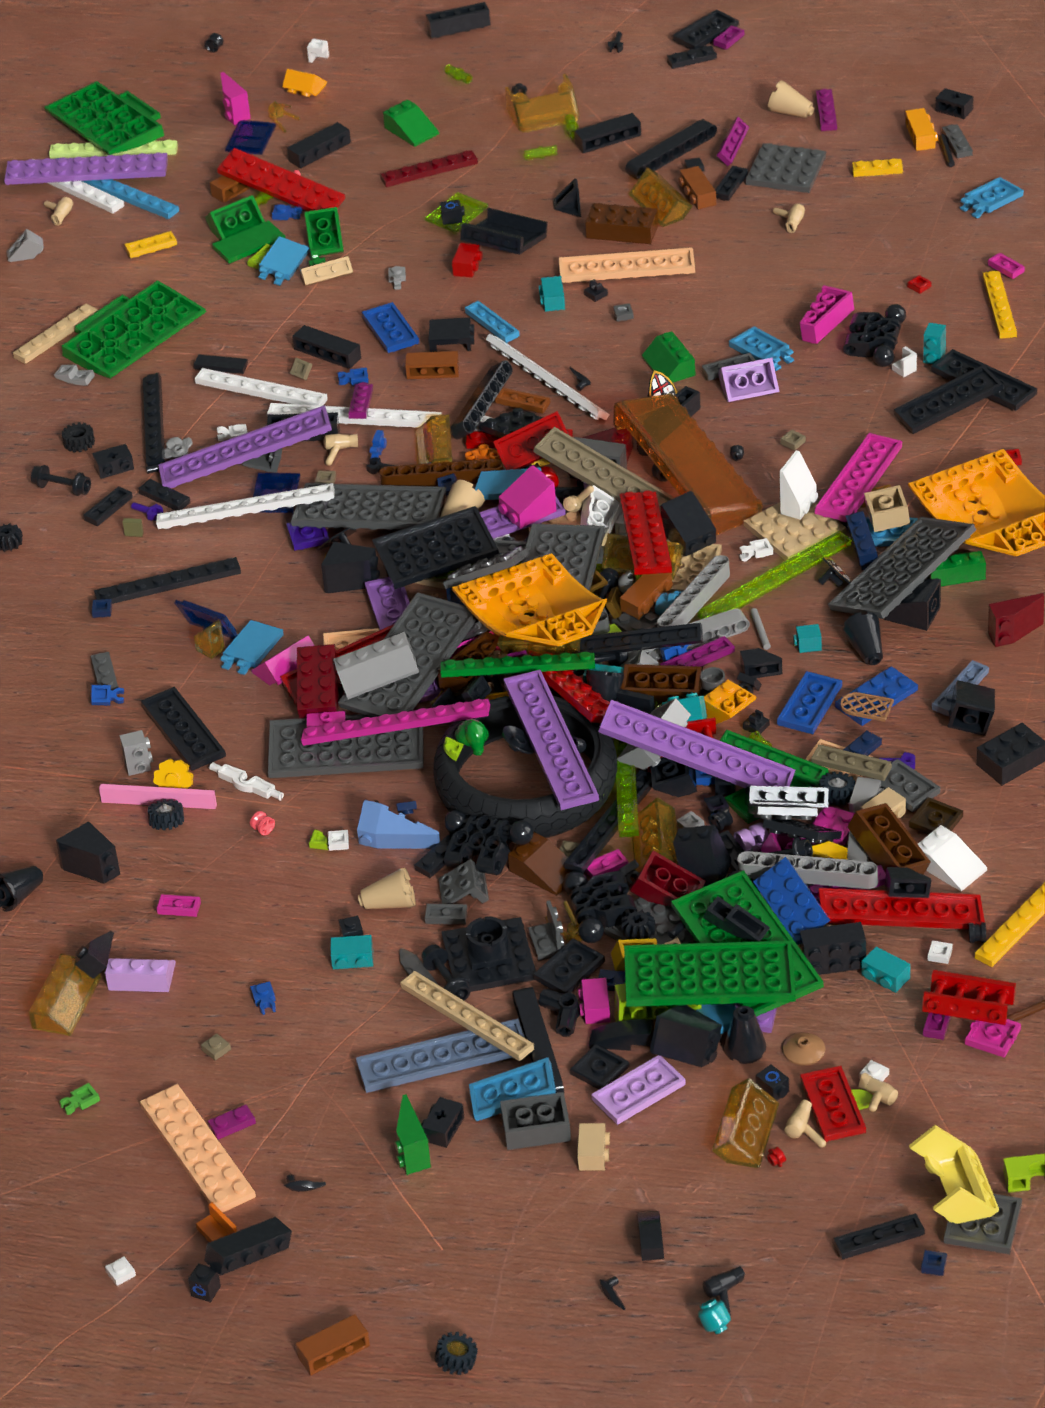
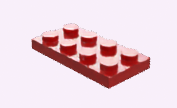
[493,411,569,470]
[800,1066,866,1142]

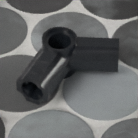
[538,989,580,1037]

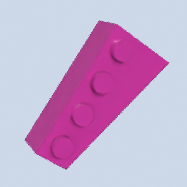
[800,285,854,344]

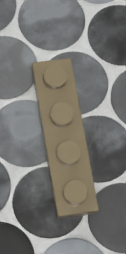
[811,745,892,781]

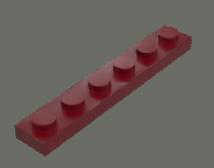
[381,150,478,187]

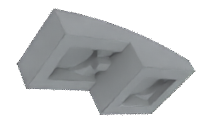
[54,365,95,386]

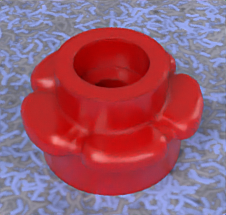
[767,1146,786,1167]

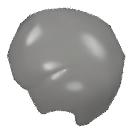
[617,571,636,595]

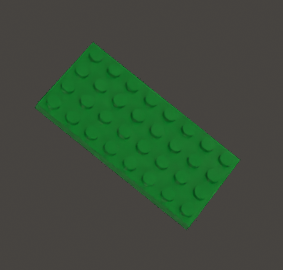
[671,870,824,1017]
[624,941,796,1007]

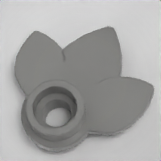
[165,437,193,459]

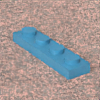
[465,301,520,343]

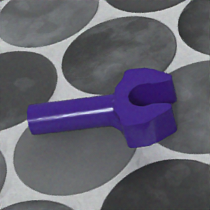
[131,502,164,521]
[879,752,915,769]

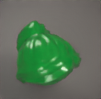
[455,719,489,756]

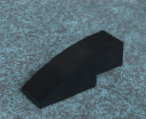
[703,896,770,942]
[589,1019,654,1051]
[637,1211,664,1261]

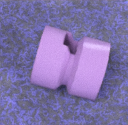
[734,822,769,851]

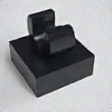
[584,279,608,302]
[737,672,762,694]
[743,709,770,736]
[618,860,640,886]

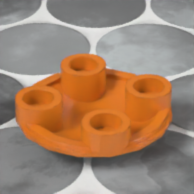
[465,444,500,461]

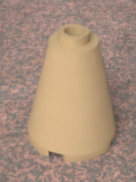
[768,80,814,118]
[440,480,485,517]
[358,868,416,909]

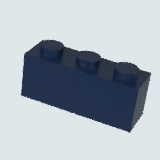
[846,511,878,571]

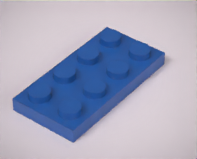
[362,302,419,353]
[835,666,918,726]
[777,671,842,734]
[753,857,831,945]

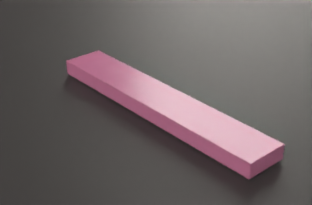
[99,784,217,809]

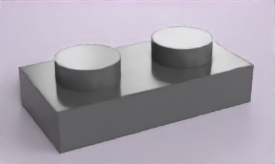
[425,904,468,925]

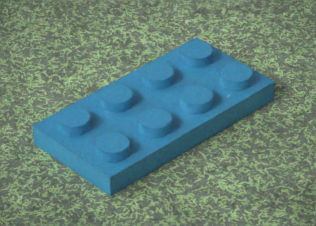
[469,1057,556,1121]

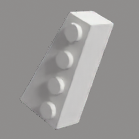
[580,485,621,546]

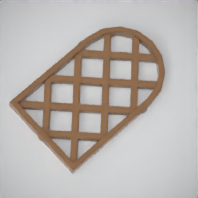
[840,692,894,722]

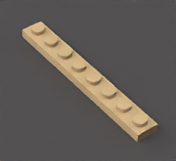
[400,971,534,1061]

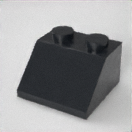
[650,757,697,798]

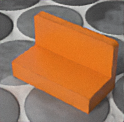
[196,1202,237,1242]

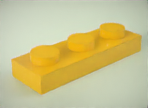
[852,158,903,177]
[125,231,177,258]

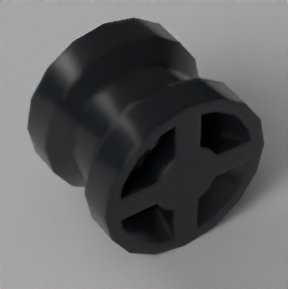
[205,33,224,53]
[708,807,733,832]
[968,922,986,943]

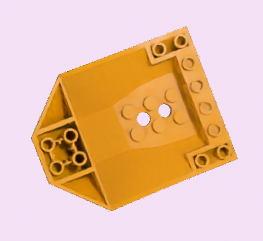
[908,449,1045,557]
[452,553,607,647]

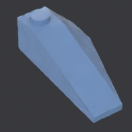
[357,800,440,849]

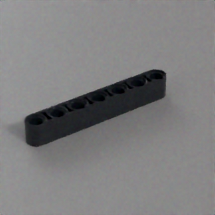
[625,119,717,179]
[450,360,513,439]
[512,987,564,1093]

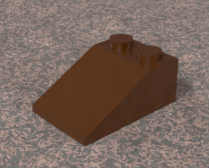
[508,832,572,896]

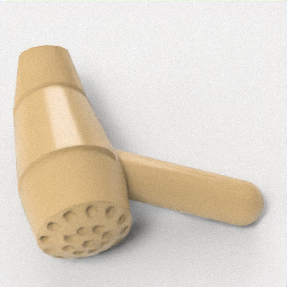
[44,197,73,225]
[773,204,805,233]
[323,434,358,466]
[563,485,594,512]
[858,1073,898,1112]
[785,1100,826,1148]

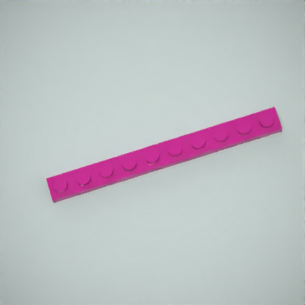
[301,699,490,746]

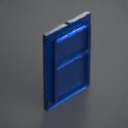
[225,120,276,155]
[253,473,301,513]
[174,600,238,639]

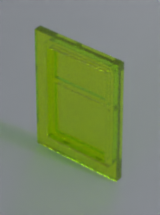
[425,192,489,233]

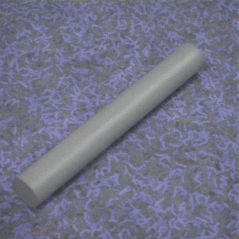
[750,608,771,650]

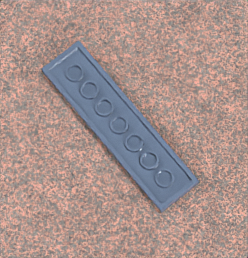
[356,1019,525,1093]

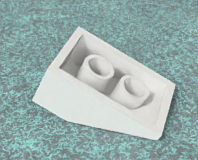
[780,450,818,520]
[918,825,987,892]

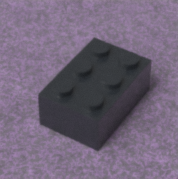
[976,723,1045,786]
[800,922,866,975]

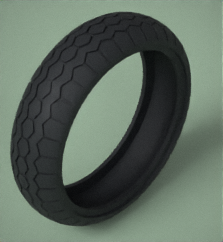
[433,696,617,840]

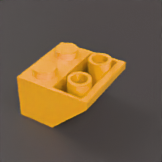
[704,679,756,724]

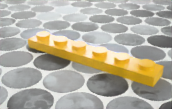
[983,271,1017,339]
[975,882,1045,967]

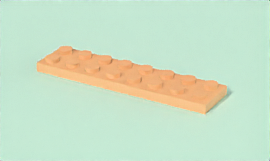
[559,248,695,283]
[140,1084,256,1213]

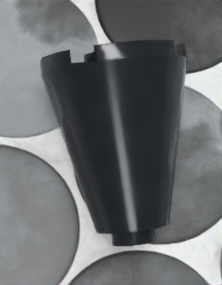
[842,612,883,665]
[586,670,624,702]
[0,866,43,912]
[724,1006,766,1064]

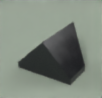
[553,178,581,217]

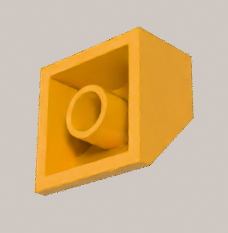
[282,69,327,98]

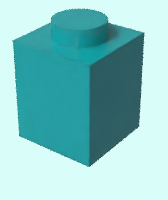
[793,624,822,653]

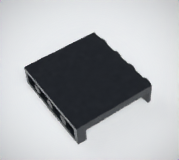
[460,208,548,255]

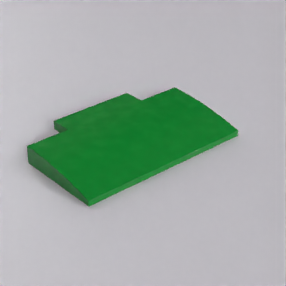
[44,81,164,155]
[62,280,206,379]

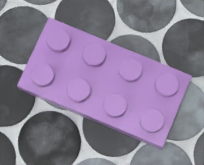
[591,1055,686,1125]

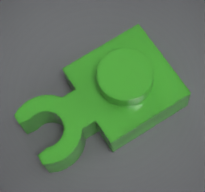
[59,1083,100,1115]

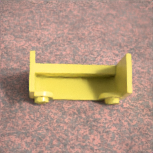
[909,1125,999,1224]

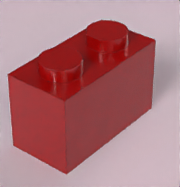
[452,243,483,278]

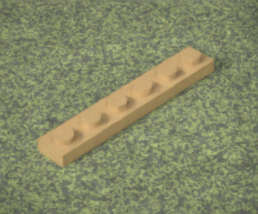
[13,304,98,364]

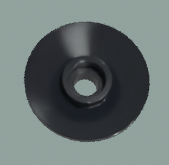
[502,726,535,754]

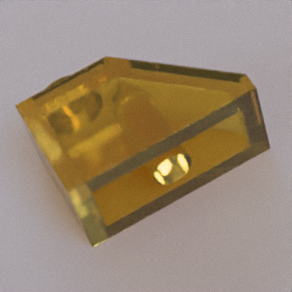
[194,620,225,659]

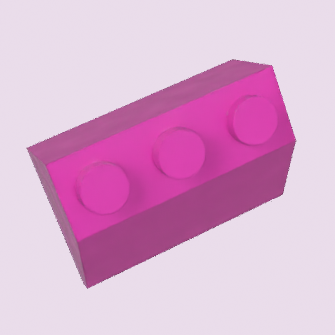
[251,635,315,685]

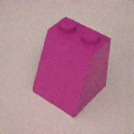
[498,465,557,529]

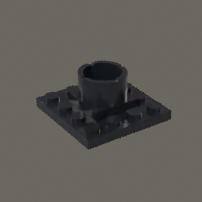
[441,916,536,992]

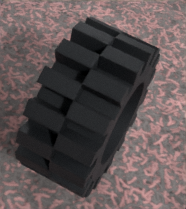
[62,422,95,453]

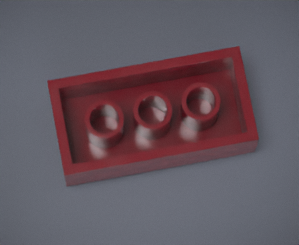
[297,644,338,718]

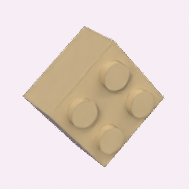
[864,485,910,532]

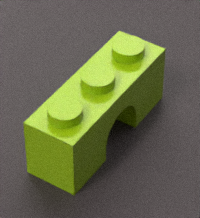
[1003,1154,1045,1193]

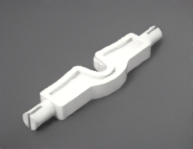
[209,762,284,800]

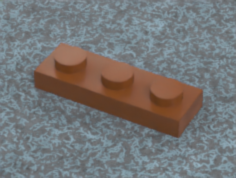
[495,388,550,414]

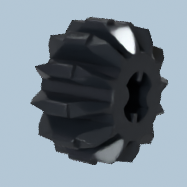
[0,523,23,552]
[621,909,656,940]

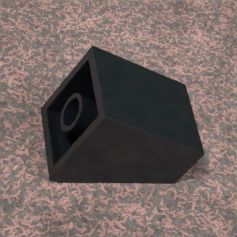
[661,491,716,556]
[321,542,380,593]
[885,578,941,631]
[947,680,995,736]
[56,822,121,884]
[673,825,732,888]
[649,1005,722,1067]

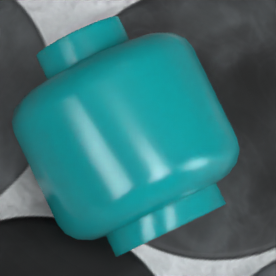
[698,1298,731,1334]

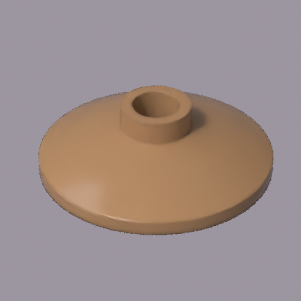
[783,1033,825,1066]

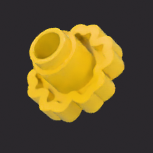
[153,759,193,789]

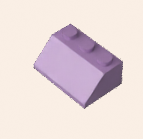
[718,358,779,402]
[105,958,176,992]

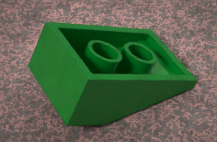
[383,99,439,147]
[304,207,344,257]
[394,1094,431,1175]

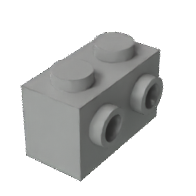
[119,730,153,776]

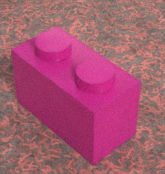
[578,978,610,1024]

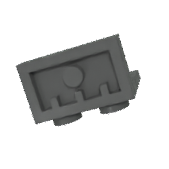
[242,448,282,473]
[439,859,489,904]
[528,900,564,961]

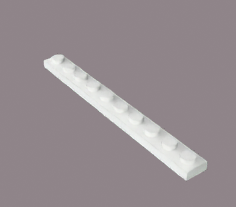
[486,334,610,420]
[267,403,442,429]
[156,483,335,529]

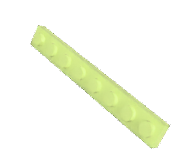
[49,140,178,159]

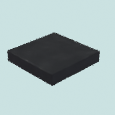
[570,1044,630,1090]

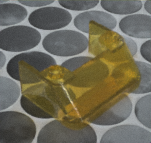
[505,74,579,132]

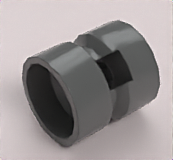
[700,667,725,696]

